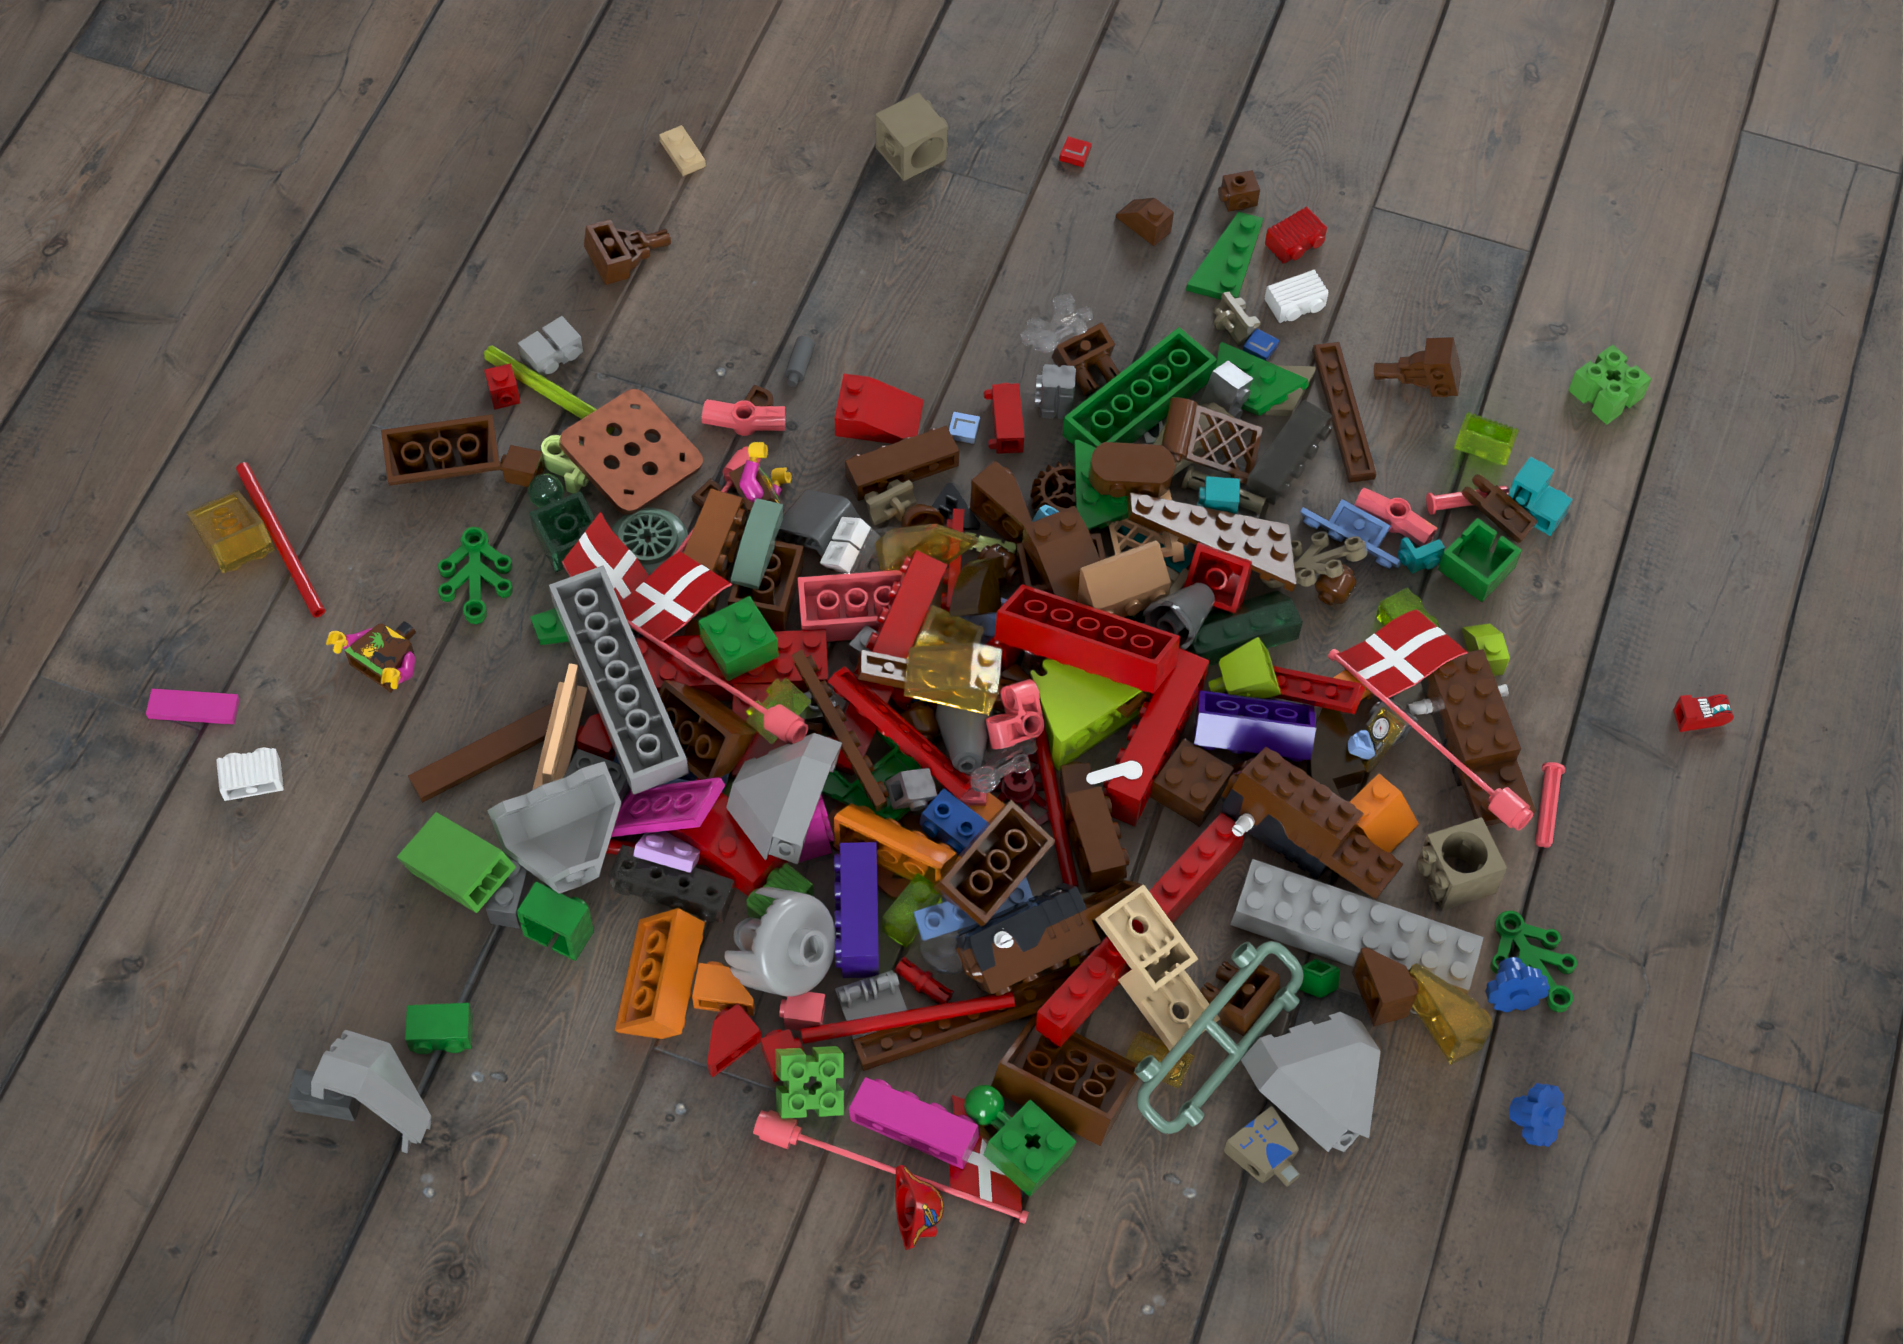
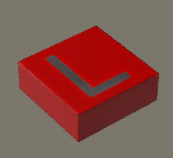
[1059,136,1092,167]

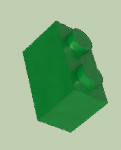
[405,1003,473,1054]

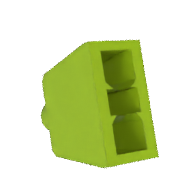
[1208,637,1281,699]

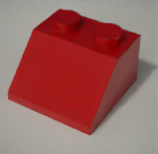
[1184,542,1252,613]

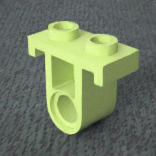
[541,435,589,495]

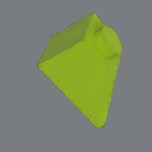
[1462,624,1510,676]

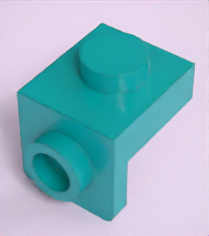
[1398,537,1445,574]

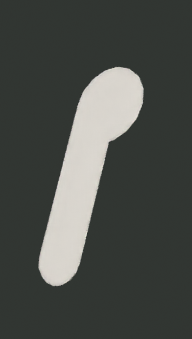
[1086,761,1143,784]

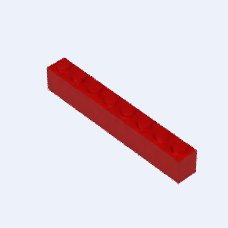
[826,550,947,776]

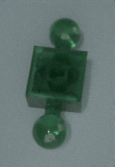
[528,473,595,573]

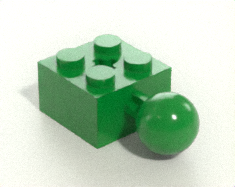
[964,1085,1077,1197]

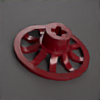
[978,752,1061,826]

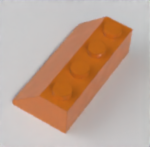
[834,803,957,894]
[614,908,705,1039]

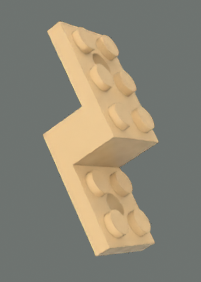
[1095,884,1220,1051]

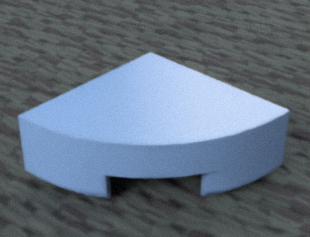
[1348,730,1376,760]

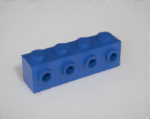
[919,788,1035,878]

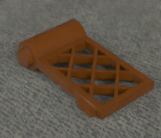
[1162,397,1263,485]

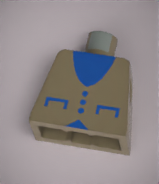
[1224,1106,1300,1187]

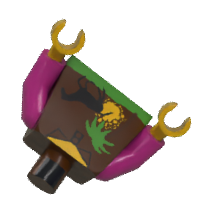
[729,442,792,513]
[326,621,416,692]

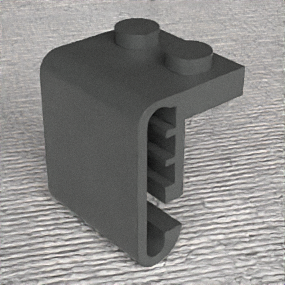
[776,489,860,571]

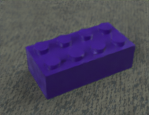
[1194,690,1316,761]
[834,842,879,978]

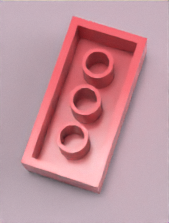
[798,570,902,642]

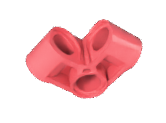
[986,679,1044,749]

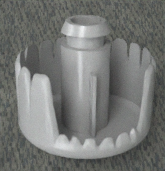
[724,887,836,997]

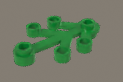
[438,527,513,624]
[1490,911,1577,1012]

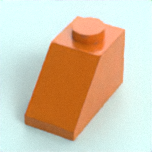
[692,961,755,1016]

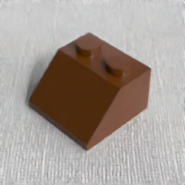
[1352,947,1419,1027]

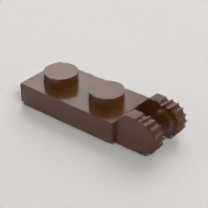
[1462,474,1538,544]

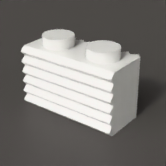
[1265,270,1328,323]
[216,747,284,801]

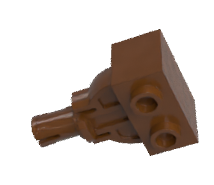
[584,219,671,285]
[1374,337,1461,397]

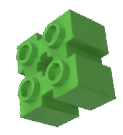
[1569,344,1652,425]
[775,1046,844,1119]

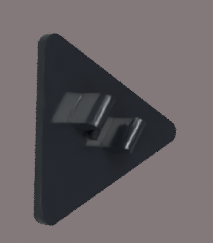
[932,483,980,530]

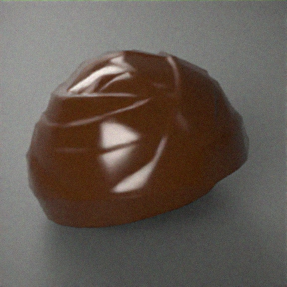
[901,504,945,547]

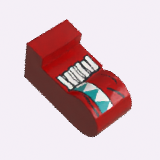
[1673,694,1734,732]

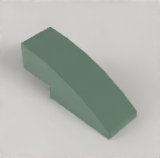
[731,498,783,590]

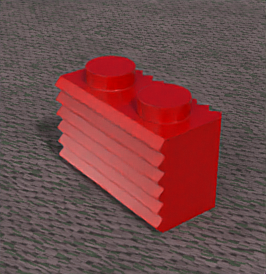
[1265,206,1327,264]

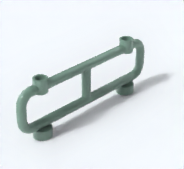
[1134,941,1304,1134]

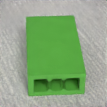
[397,812,516,913]

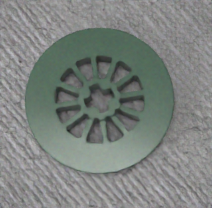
[611,508,688,576]

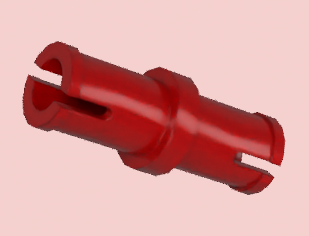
[894,957,954,1004]

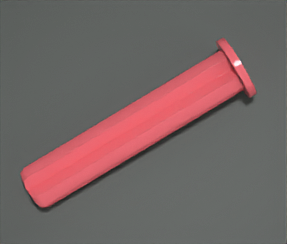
[1426,486,1509,515]
[1535,762,1565,848]

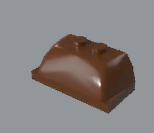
[381,414,501,486]
[659,680,757,780]
[932,800,1055,927]

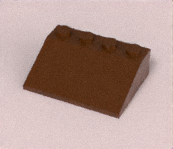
[991,1013,1139,1146]

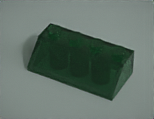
[1186,590,1303,667]

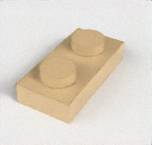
[659,125,706,176]

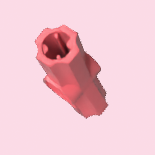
[702,399,786,436]
[1354,487,1438,547]

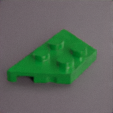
[1216,342,1309,416]
[1074,440,1129,530]

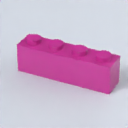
[849,1077,979,1169]

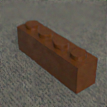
[845,425,960,501]

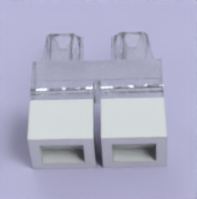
[820,517,884,574]

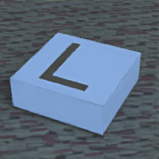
[949,412,980,444]

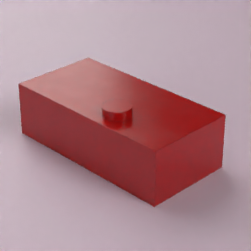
[666,778,788,896]

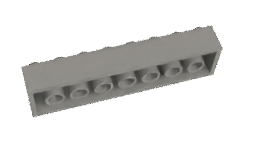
[549,565,689,795]
[1230,859,1484,1004]

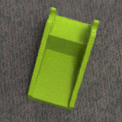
[1030,659,1151,771]

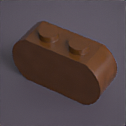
[1088,442,1175,498]

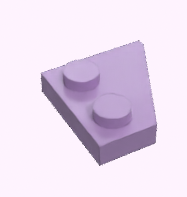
[633,831,700,873]

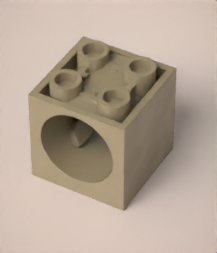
[876,92,949,181]
[1417,817,1507,911]

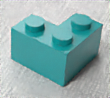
[1508,456,1573,536]
[1196,476,1240,514]

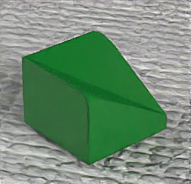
[1299,959,1340,998]

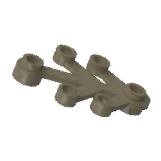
[1261,531,1367,588]

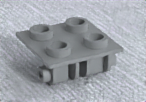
[835,970,907,1039]

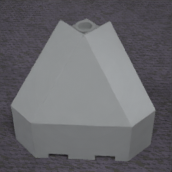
[726,733,842,864]
[487,761,621,894]
[1241,1012,1381,1152]
[311,1030,431,1153]

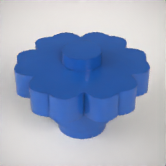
[1485,957,1550,1012]
[1509,1083,1565,1147]

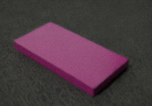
[611,778,725,837]

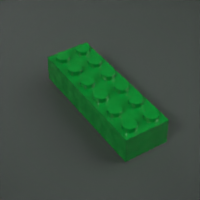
[1062,327,1218,448]

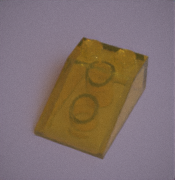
[186,490,275,573]
[875,524,978,571]
[904,642,1002,715]
[1409,963,1493,1065]

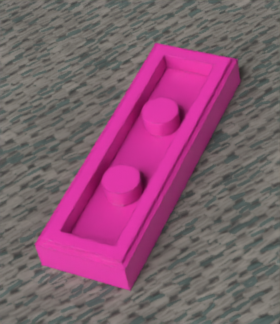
[146,689,240,725]

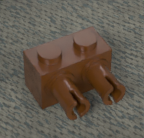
[1051,322,1120,396]
[1200,961,1280,1036]

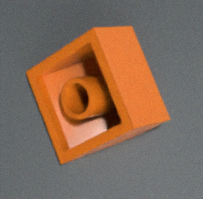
[1350,774,1419,853]

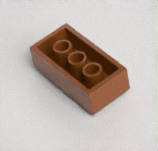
[684,489,747,617]

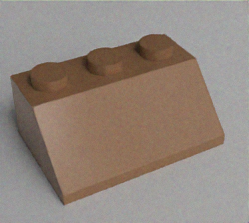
[1077,540,1171,617]

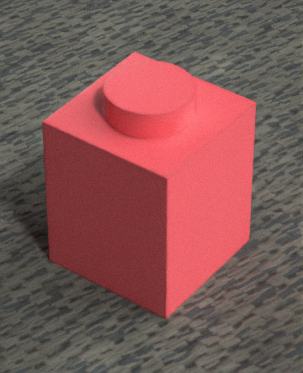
[779,992,826,1031]

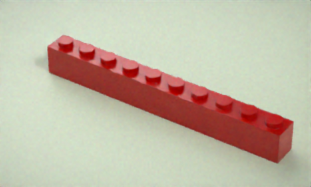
[1036,812,1245,1047]

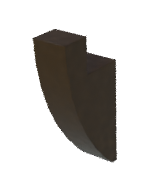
[950,556,1006,617]
[1307,708,1365,797]

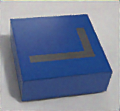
[1243,329,1280,361]

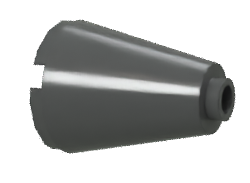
[1143,583,1215,650]
[935,691,994,773]

